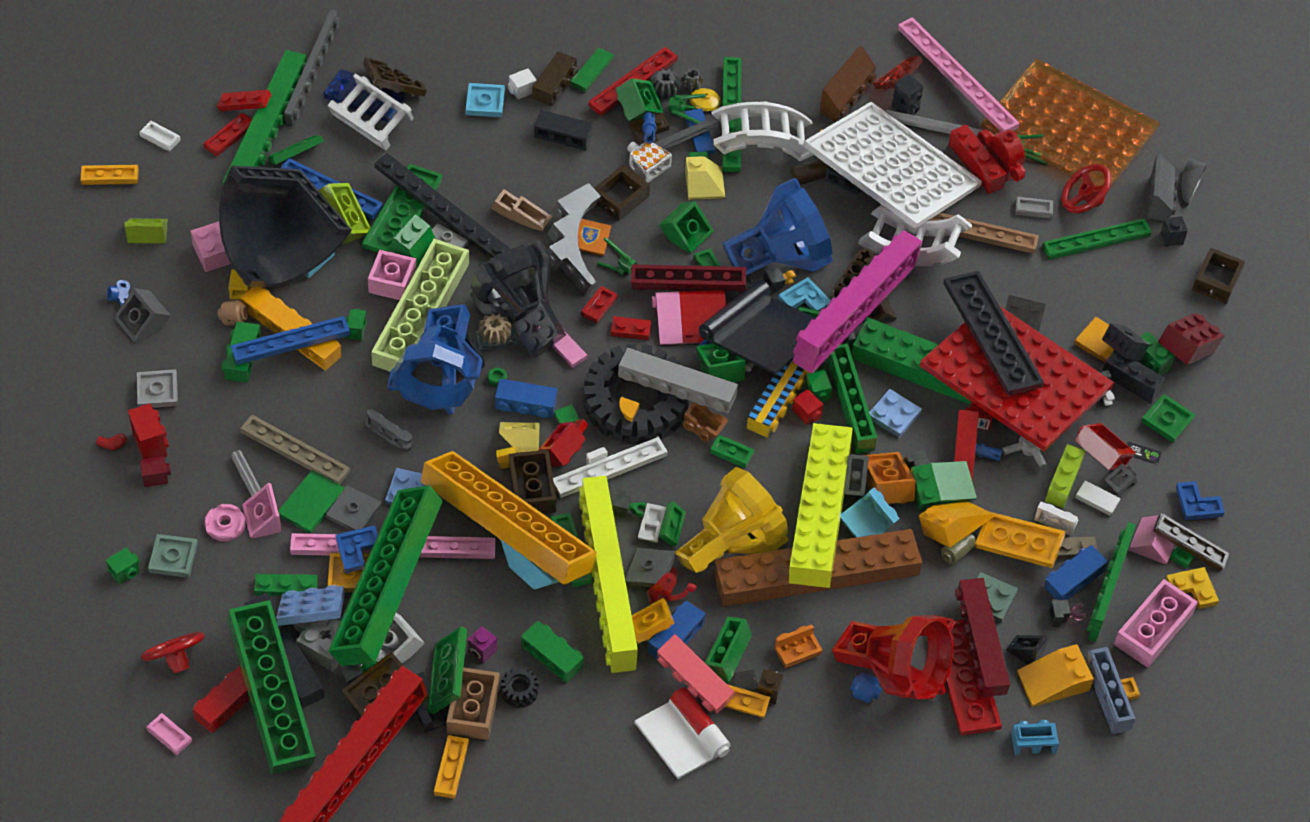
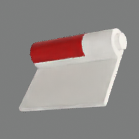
[634,687,731,779]

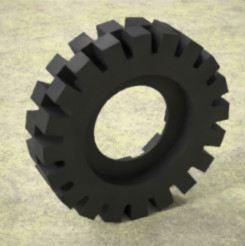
[583,344,689,444]

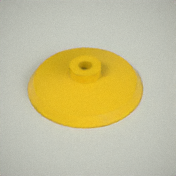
[690,88,721,111]

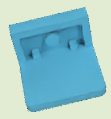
[840,488,900,538]

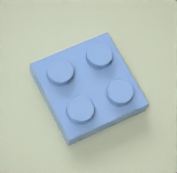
[869,389,922,438]

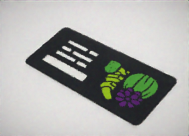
[1127,442,1162,464]

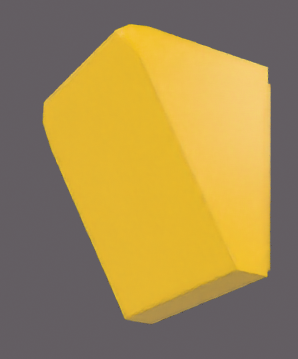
[496,446,517,469]

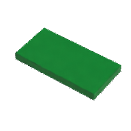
[427,626,467,714]

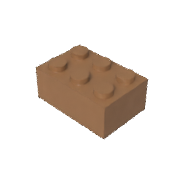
[447,668,500,740]

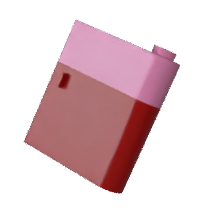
[652,289,726,345]

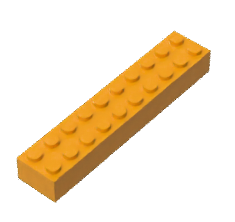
[421,451,597,585]

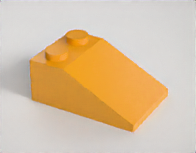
[919,501,994,548]
[1016,644,1094,707]

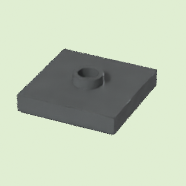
[326,485,382,531]
[625,548,676,587]

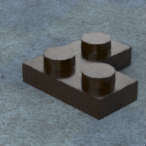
[629,113,670,146]

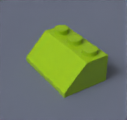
[318,183,371,244]

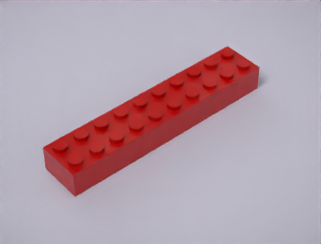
[279,666,427,822]

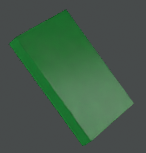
[278,470,345,534]

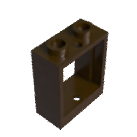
[594,165,650,221]
[1192,248,1245,304]

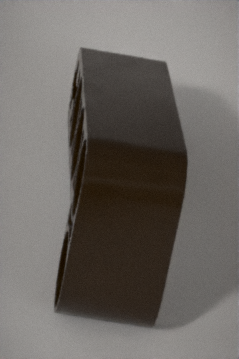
[830,248,874,300]

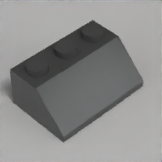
[1147,154,1178,221]

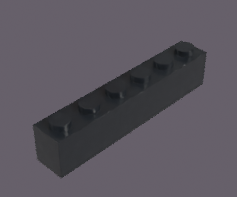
[244,593,325,709]

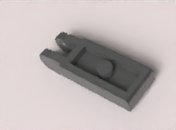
[365,408,413,452]

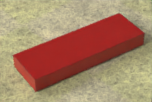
[203,112,252,157]

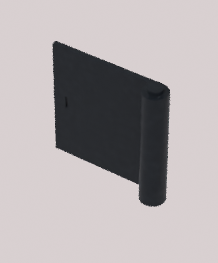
[699,280,816,375]

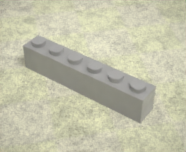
[618,348,738,413]

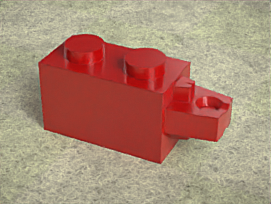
[538,419,588,467]

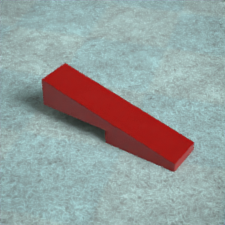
[954,410,979,482]

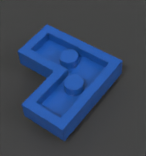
[1176,481,1225,520]
[335,525,378,573]

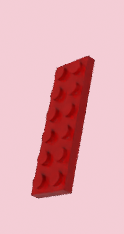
[945,619,1002,736]

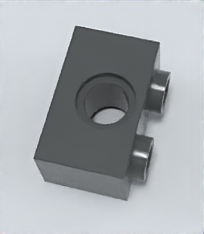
[844,454,869,496]

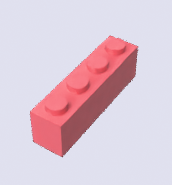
[657,634,735,714]

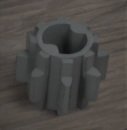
[681,68,704,92]

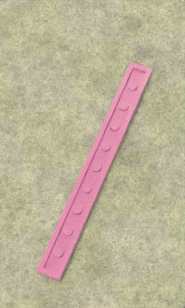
[898,17,1020,132]
[290,533,495,559]

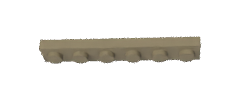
[240,415,350,485]

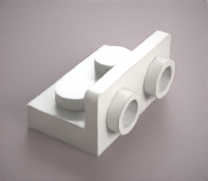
[1034,502,1078,536]

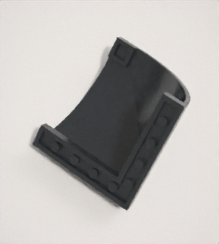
[219,165,352,287]

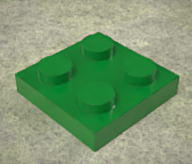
[1141,394,1196,443]

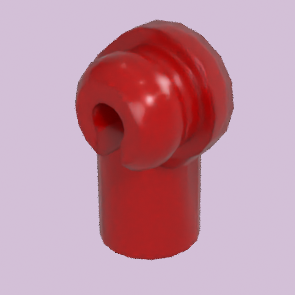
[96,433,127,451]

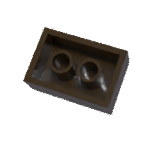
[509,450,556,514]

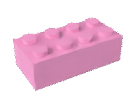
[1114,579,1198,668]

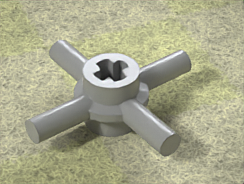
[1002,436,1047,469]

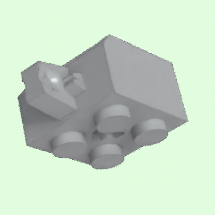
[293,619,341,672]

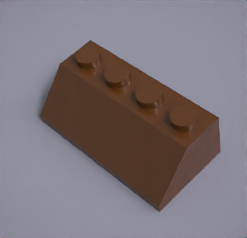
[819,45,877,122]

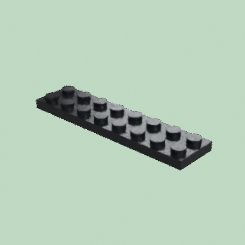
[943,271,1044,396]

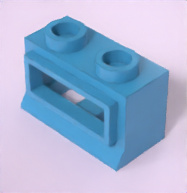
[1011,720,1060,755]

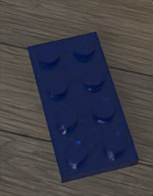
[323,69,405,122]

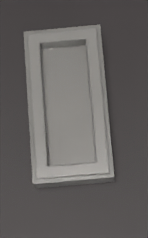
[1015,197,1053,219]

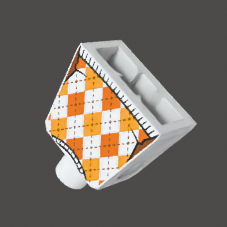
[627,141,672,183]

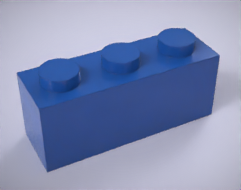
[495,379,558,418]
[1045,545,1108,600]
[647,601,706,659]

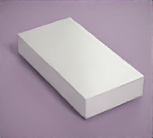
[139,121,181,152]
[1075,481,1120,516]

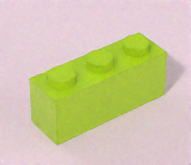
[1045,444,1086,509]

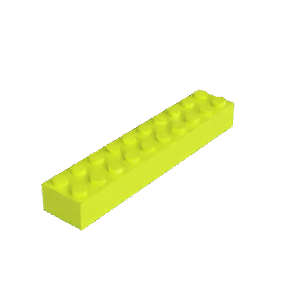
[789,423,853,588]
[578,476,638,673]

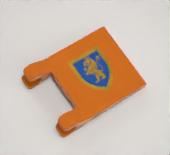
[578,219,611,256]

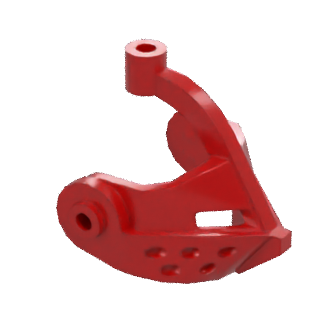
[647,567,697,604]

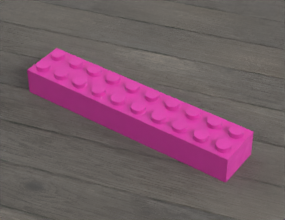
[793,230,922,373]

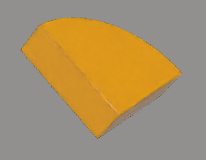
[619,397,639,422]

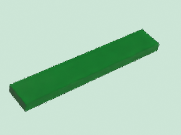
[1042,218,1152,260]

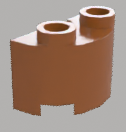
[683,402,729,442]

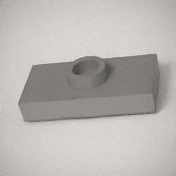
[432,223,468,248]

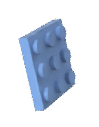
[276,585,345,626]

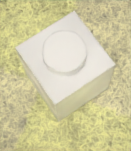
[508,68,537,100]

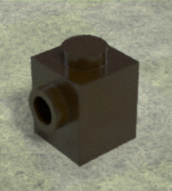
[757,669,784,704]

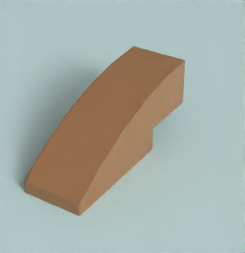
[491,189,552,231]

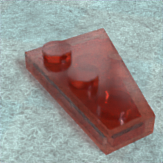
[873,56,923,90]

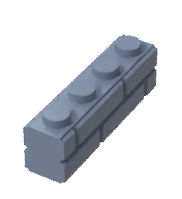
[1085,647,1136,734]

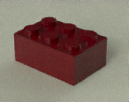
[1158,313,1225,365]

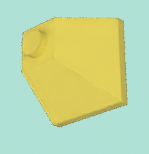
[685,157,725,200]
[499,422,539,453]

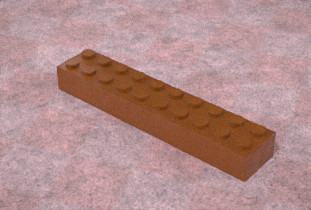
[713,529,922,607]

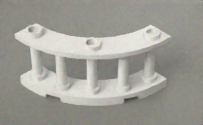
[712,101,814,161]
[858,205,972,266]

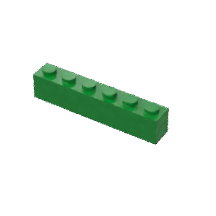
[827,344,877,454]

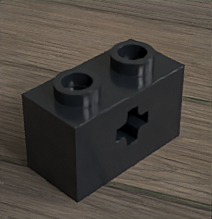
[892,74,924,115]
[1102,323,1150,361]

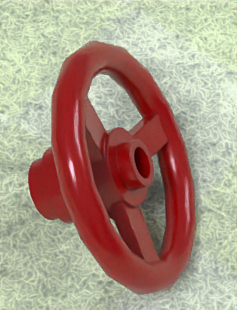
[1061,164,1112,214]
[140,632,205,673]

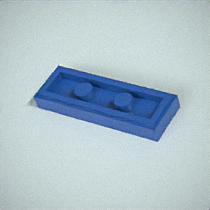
[684,109,715,154]

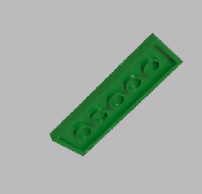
[362,163,443,253]
[1087,522,1136,642]

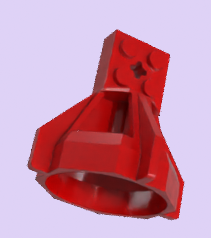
[832,615,955,699]

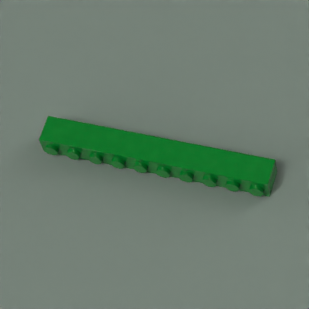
[222,50,307,185]

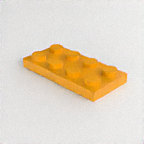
[975,512,1065,568]

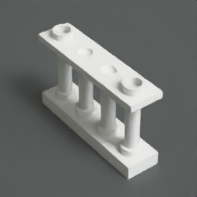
[327,74,414,151]

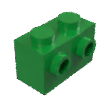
[1139,331,1175,375]

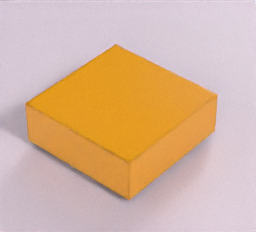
[1121,677,1140,700]

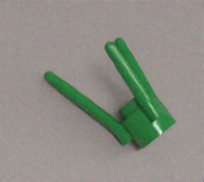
[668,94,706,124]
[1017,134,1049,165]
[598,238,637,275]

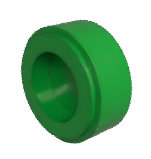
[488,368,507,387]

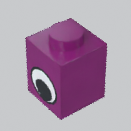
[468,626,497,664]

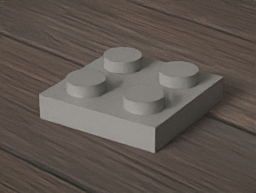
[137,369,178,408]

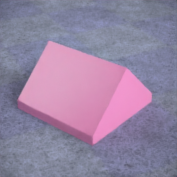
[242,483,281,538]
[1129,514,1175,565]

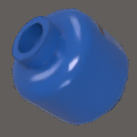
[850,672,882,703]

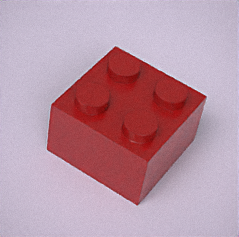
[128,403,169,459]

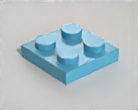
[466,83,505,117]

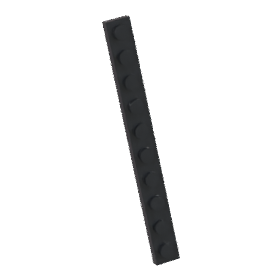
[374,153,514,275]

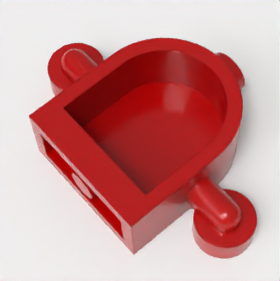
[977,129,1026,182]

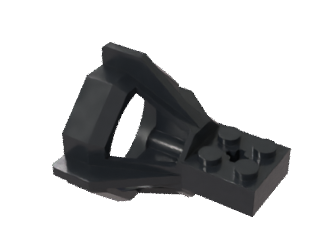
[470,240,566,357]

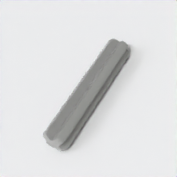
[231,450,261,496]

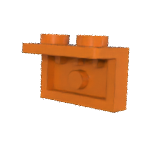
[774,625,823,669]

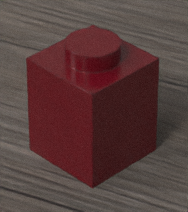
[140,456,171,487]

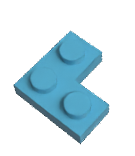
[778,277,831,311]

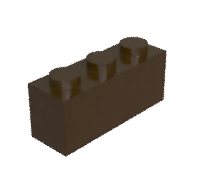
[532,51,578,106]

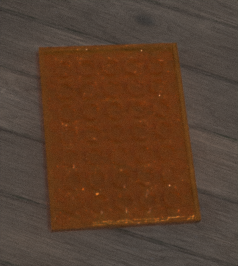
[981,58,1160,190]

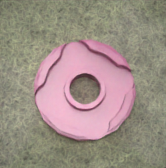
[205,504,246,541]

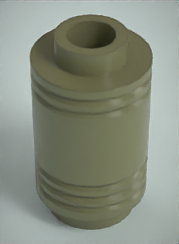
[941,533,976,564]

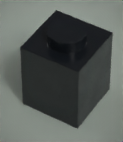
[1160,216,1188,247]

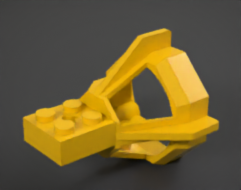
[675,467,789,573]

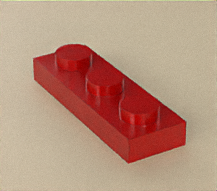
[217,90,272,111]

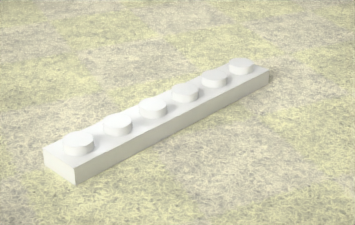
[553,437,667,498]

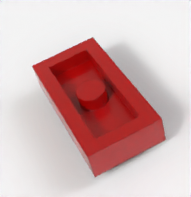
[581,286,618,324]
[611,316,651,340]

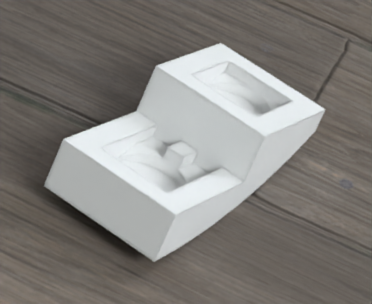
[638,503,666,543]

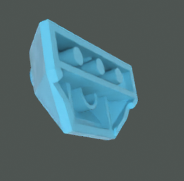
[501,540,559,590]

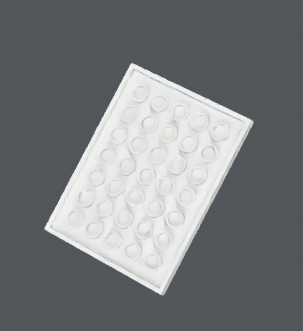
[803,102,982,229]

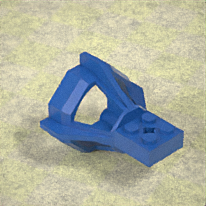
[722,178,833,275]
[387,304,483,414]

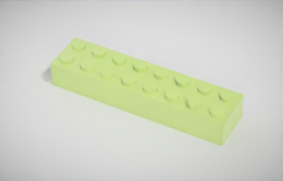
[371,239,469,372]

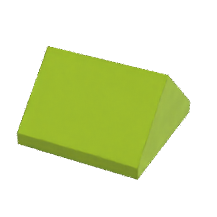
[125,218,168,243]

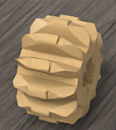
[479,313,511,345]

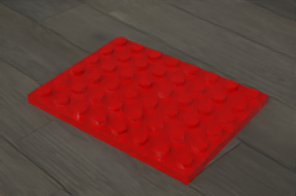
[919,306,1114,452]

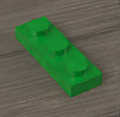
[254,574,318,596]

